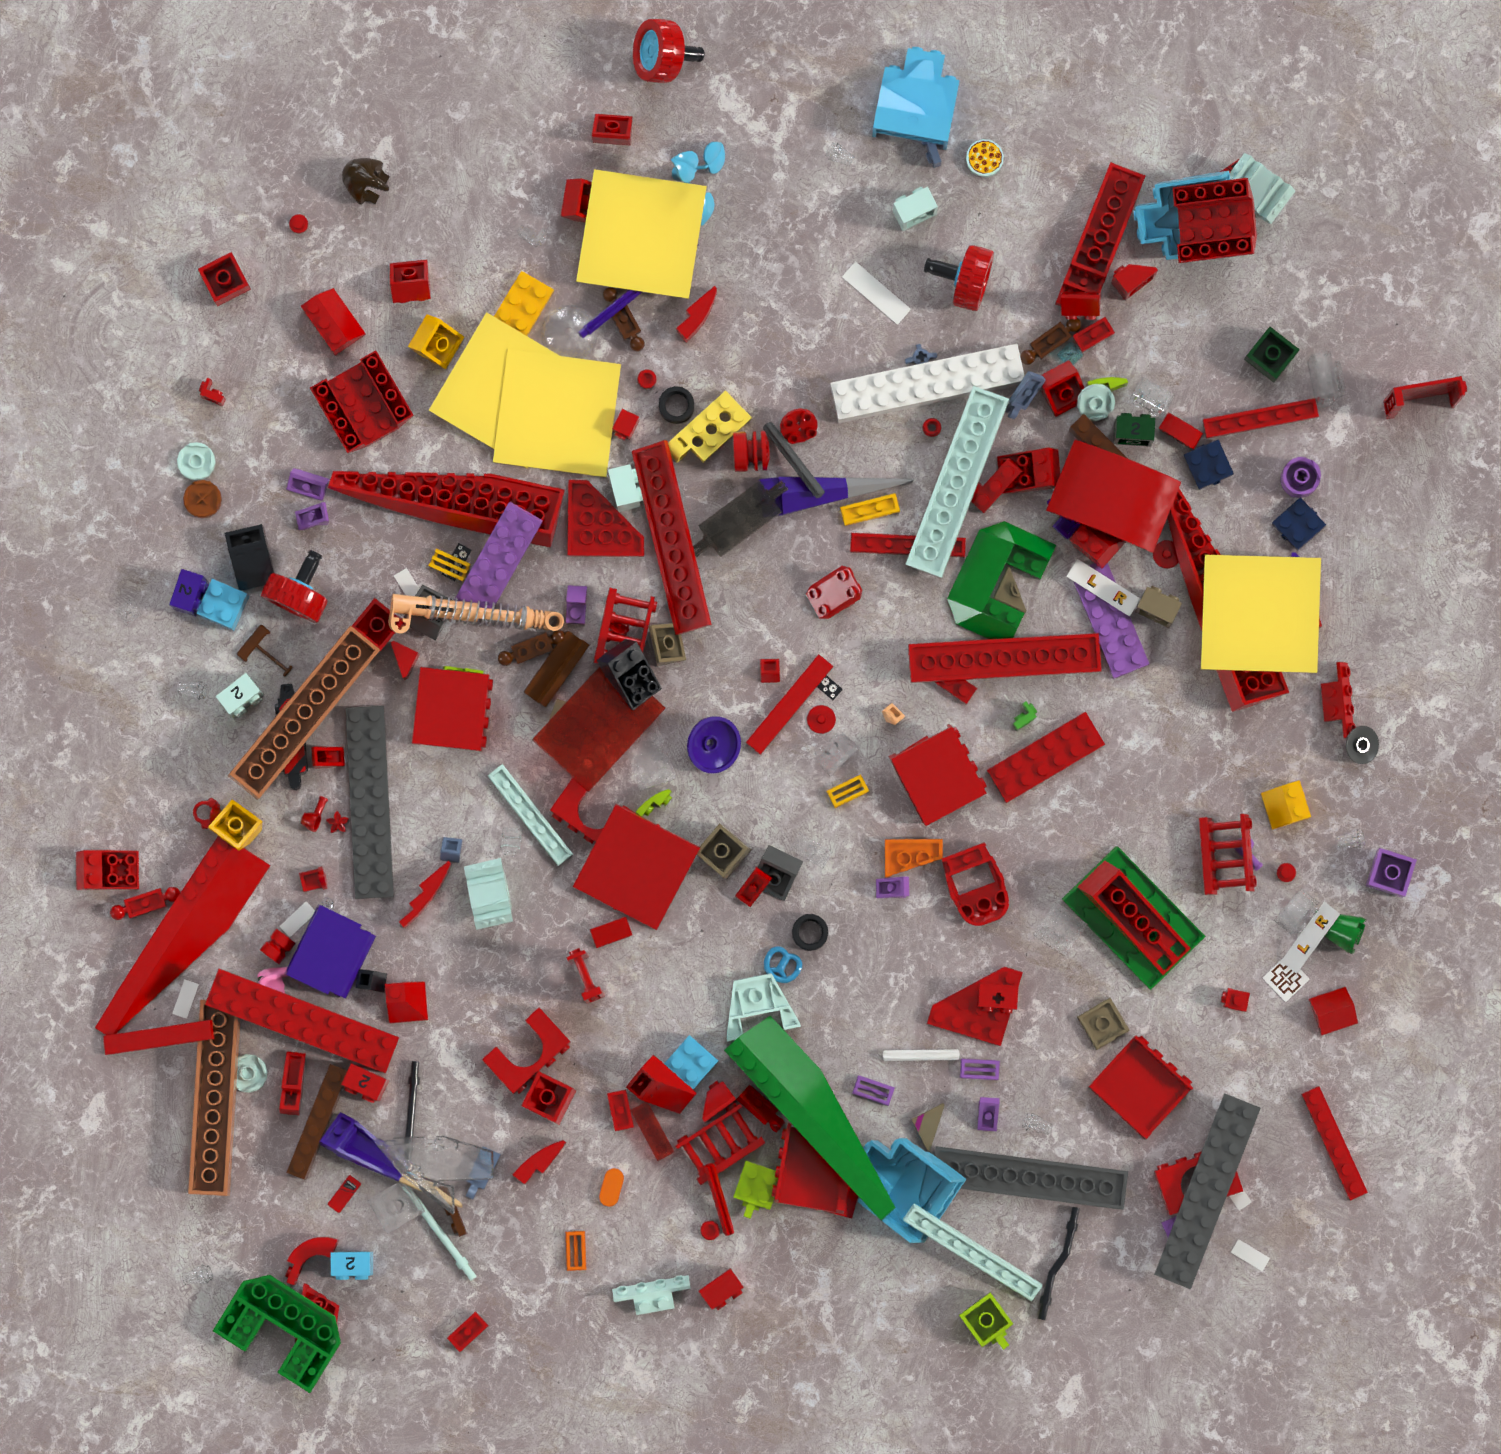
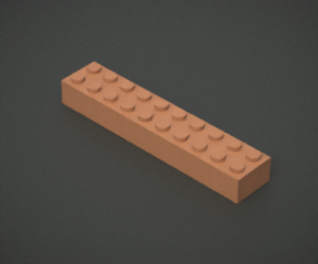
[227,625,380,800]
[188,1000,241,1196]

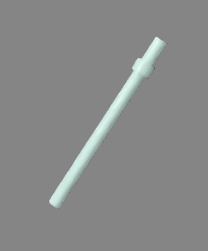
[402,1185,477,1281]

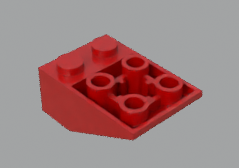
[997,447,1061,494]
[76,850,139,890]
[626,1055,697,1114]

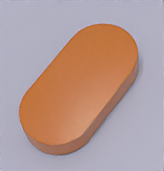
[599,1168,624,1207]

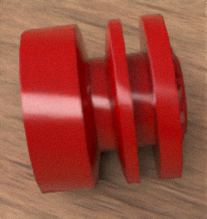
[733,431,770,472]

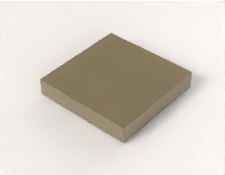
[1077,998,1130,1050]

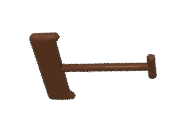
[237,625,293,676]

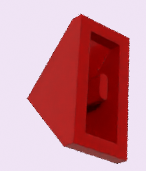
[391,641,420,680]
[311,747,345,769]

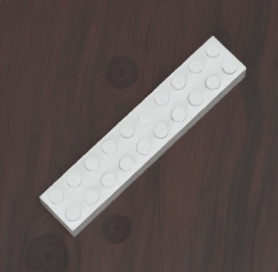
[830,344,1025,423]

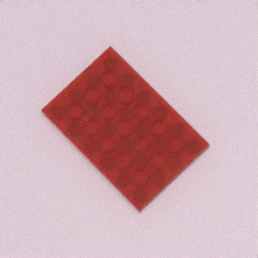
[532,667,665,792]

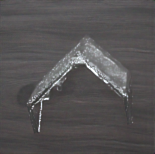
[374,1136,494,1215]

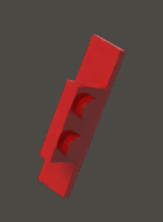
[1321,662,1356,739]

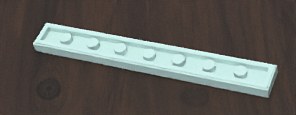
[903,1204,1042,1302]

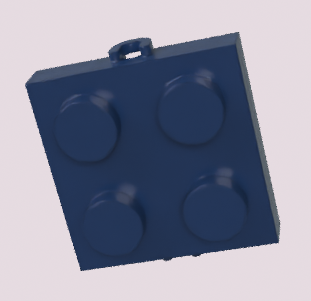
[1184,439,1234,490]
[1272,497,1326,551]

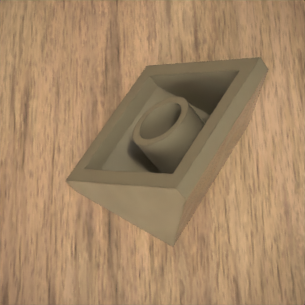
[649,623,686,666]

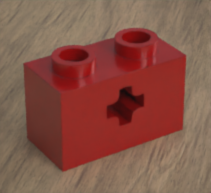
[978,983,1019,1014]

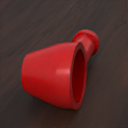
[301,796,328,832]

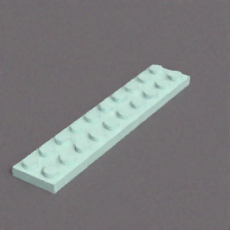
[906,386,1009,578]

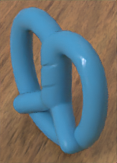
[764,946,802,983]

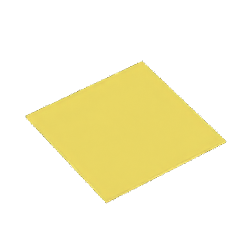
[576,169,707,299]
[429,312,560,468]
[493,349,621,477]
[1201,555,1321,673]

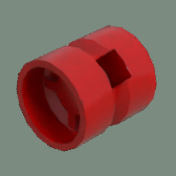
[260,928,296,965]

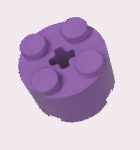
[1280,457,1321,498]

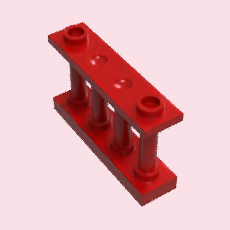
[593,587,657,663]
[1199,814,1257,895]
[566,948,605,1004]
[676,1103,765,1185]

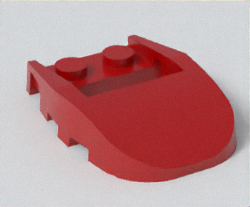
[942,842,1009,926]

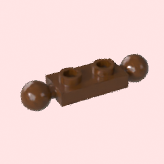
[603,287,645,352]
[1020,318,1081,365]
[497,630,565,666]

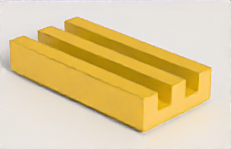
[428,549,471,582]
[826,774,869,808]

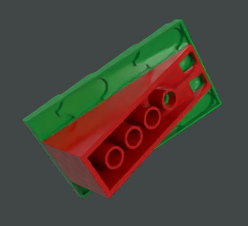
[1062,846,1206,990]

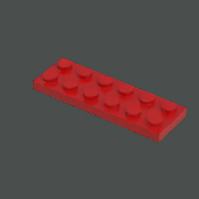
[987,712,1105,803]

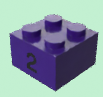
[169,569,209,617]

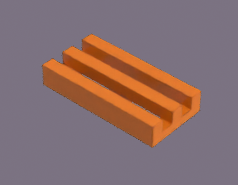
[565,1231,586,1271]

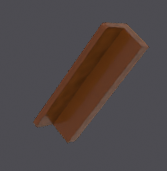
[524,630,590,707]

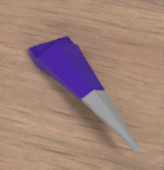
[758,477,913,518]

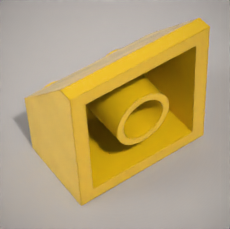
[408,314,464,369]
[1261,780,1311,830]
[208,799,263,851]

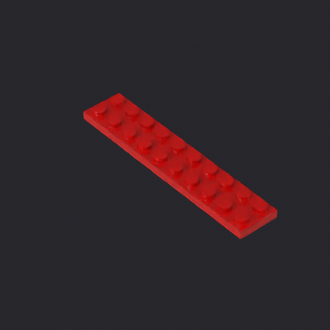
[632,440,712,635]
[908,633,1102,683]
[204,968,399,1073]

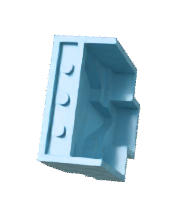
[872,47,960,150]
[1134,171,1230,260]
[857,1138,966,1243]

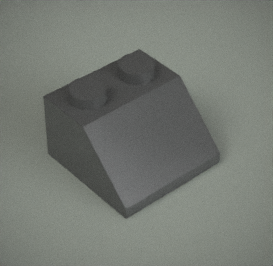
[403,584,452,641]
[757,845,803,901]

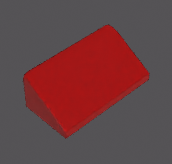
[590,917,633,948]

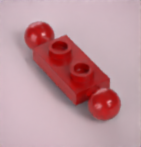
[110,887,180,920]

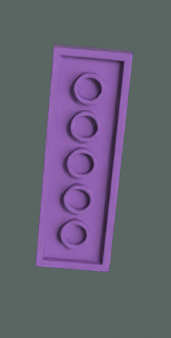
[454,502,543,609]
[1073,563,1149,679]

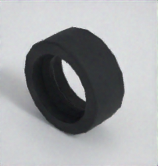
[658,386,695,424]
[792,914,828,951]

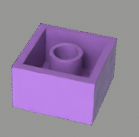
[1366,848,1417,898]

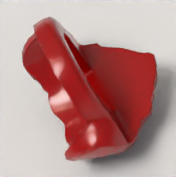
[193,798,222,829]

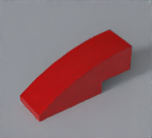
[676,286,717,343]
[279,1052,306,1116]
[513,1140,567,1184]

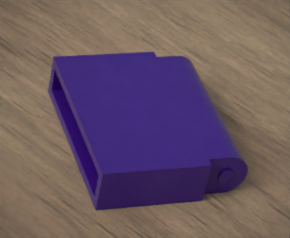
[284,904,376,999]

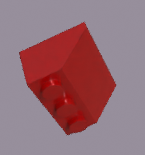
[301,288,366,356]

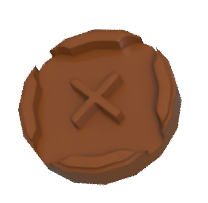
[183,480,222,518]

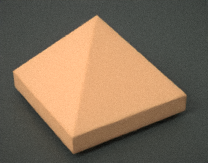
[882,703,905,725]

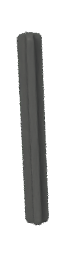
[763,422,825,498]

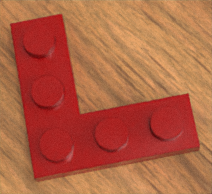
[971,458,1022,513]

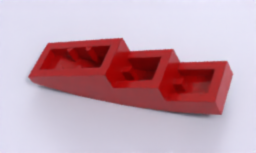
[399,860,452,928]

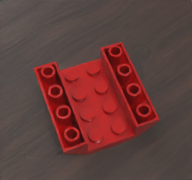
[1173,178,1257,263]
[310,350,414,453]

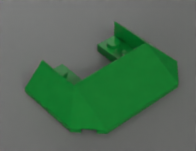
[947,521,1056,639]
[213,1275,341,1393]

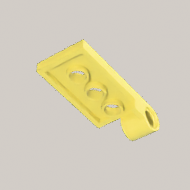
[668,390,752,463]

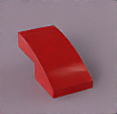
[1159,412,1203,450]

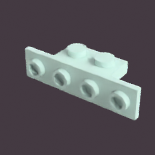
[612,1275,691,1315]

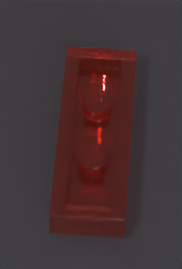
[630,1102,674,1161]

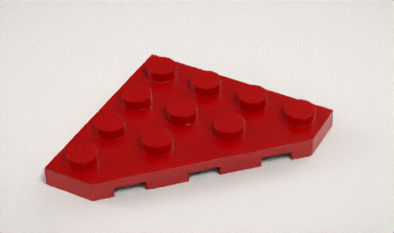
[568,480,644,557]
[927,967,1023,1046]

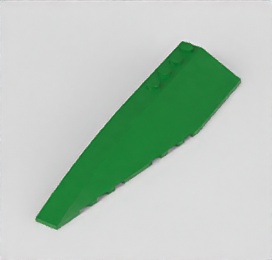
[724,1016,896,1221]

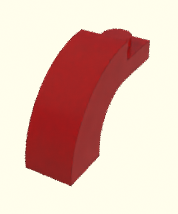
[285,1237,339,1285]

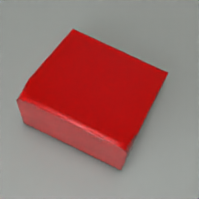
[760,659,780,683]

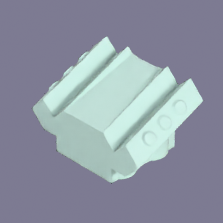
[1230,153,1295,224]
[464,858,513,930]

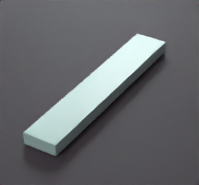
[487,764,573,866]

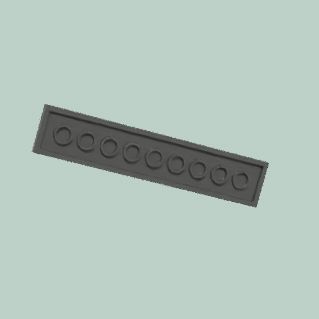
[345,706,394,899]
[1154,1093,1261,1289]
[935,1146,1128,1210]

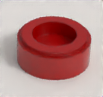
[637,369,657,389]
[700,1221,720,1240]

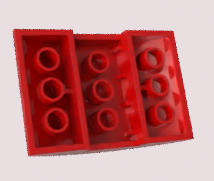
[1046,439,1181,553]

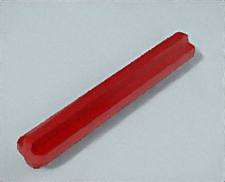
[704,1163,734,1236]

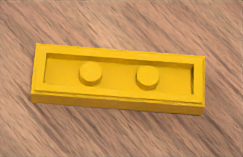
[840,493,900,526]

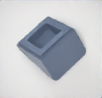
[440,837,462,863]

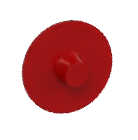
[1153,540,1179,569]
[807,705,836,734]

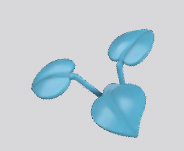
[671,141,725,226]

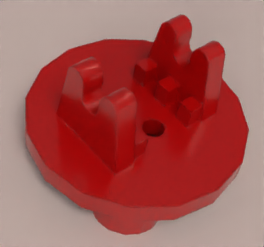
[780,408,818,444]

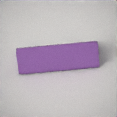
[286,468,329,501]

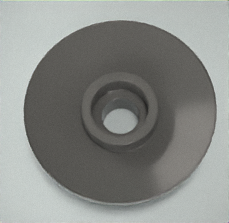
[1346,726,1379,764]

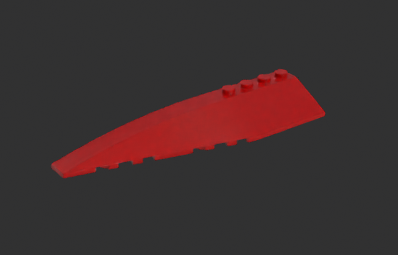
[328,471,565,548]
[1167,488,1289,712]
[95,836,271,1035]

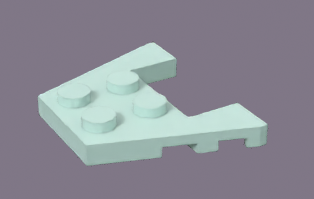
[726,973,801,1041]

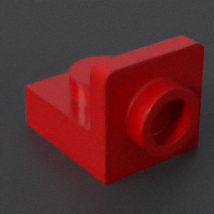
[199,378,226,406]
[1221,988,1250,1012]

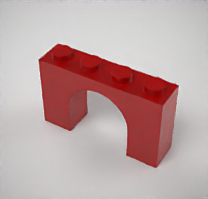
[550,772,638,844]
[482,1007,571,1094]
[1154,1151,1243,1216]

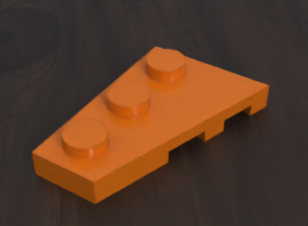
[885,839,943,878]

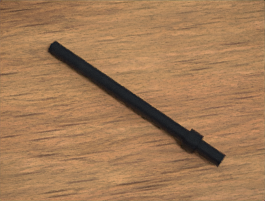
[404,1061,420,1165]

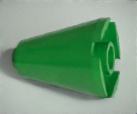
[1312,913,1367,955]

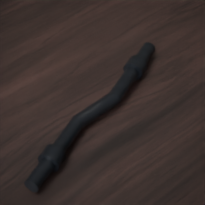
[1038,1207,1080,1320]

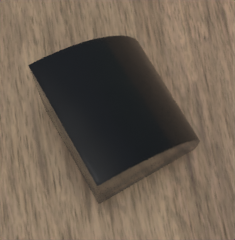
[355,969,387,992]

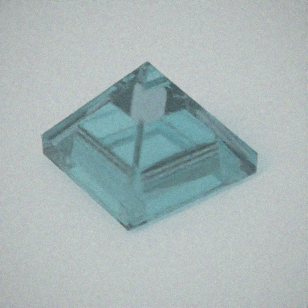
[1057,342,1084,365]

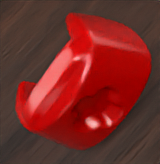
[609,622,629,636]

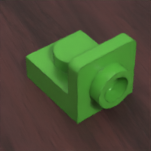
[1013,701,1037,731]

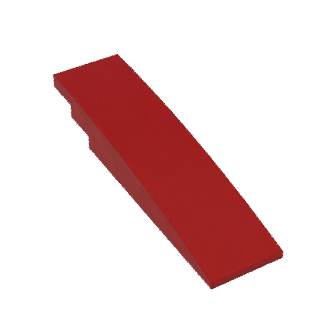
[1055,162,1146,307]

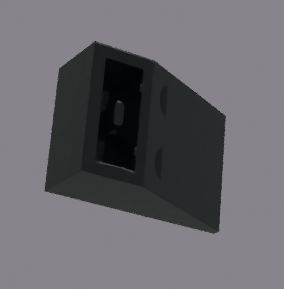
[225,524,274,591]
[597,639,662,710]

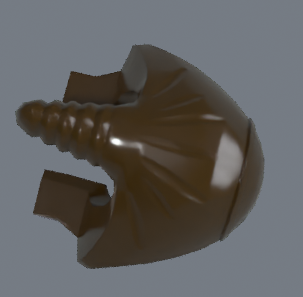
[342,158,390,205]

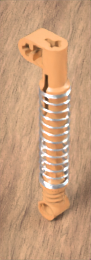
[389,594,564,634]

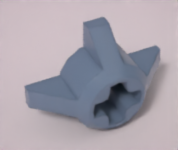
[905,344,937,365]

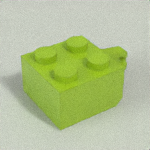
[734,1161,778,1219]
[959,1292,1013,1350]

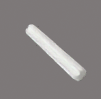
[883,1049,960,1061]

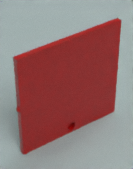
[573,804,700,930]

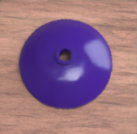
[687,716,741,773]

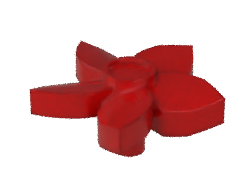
[326,811,349,833]

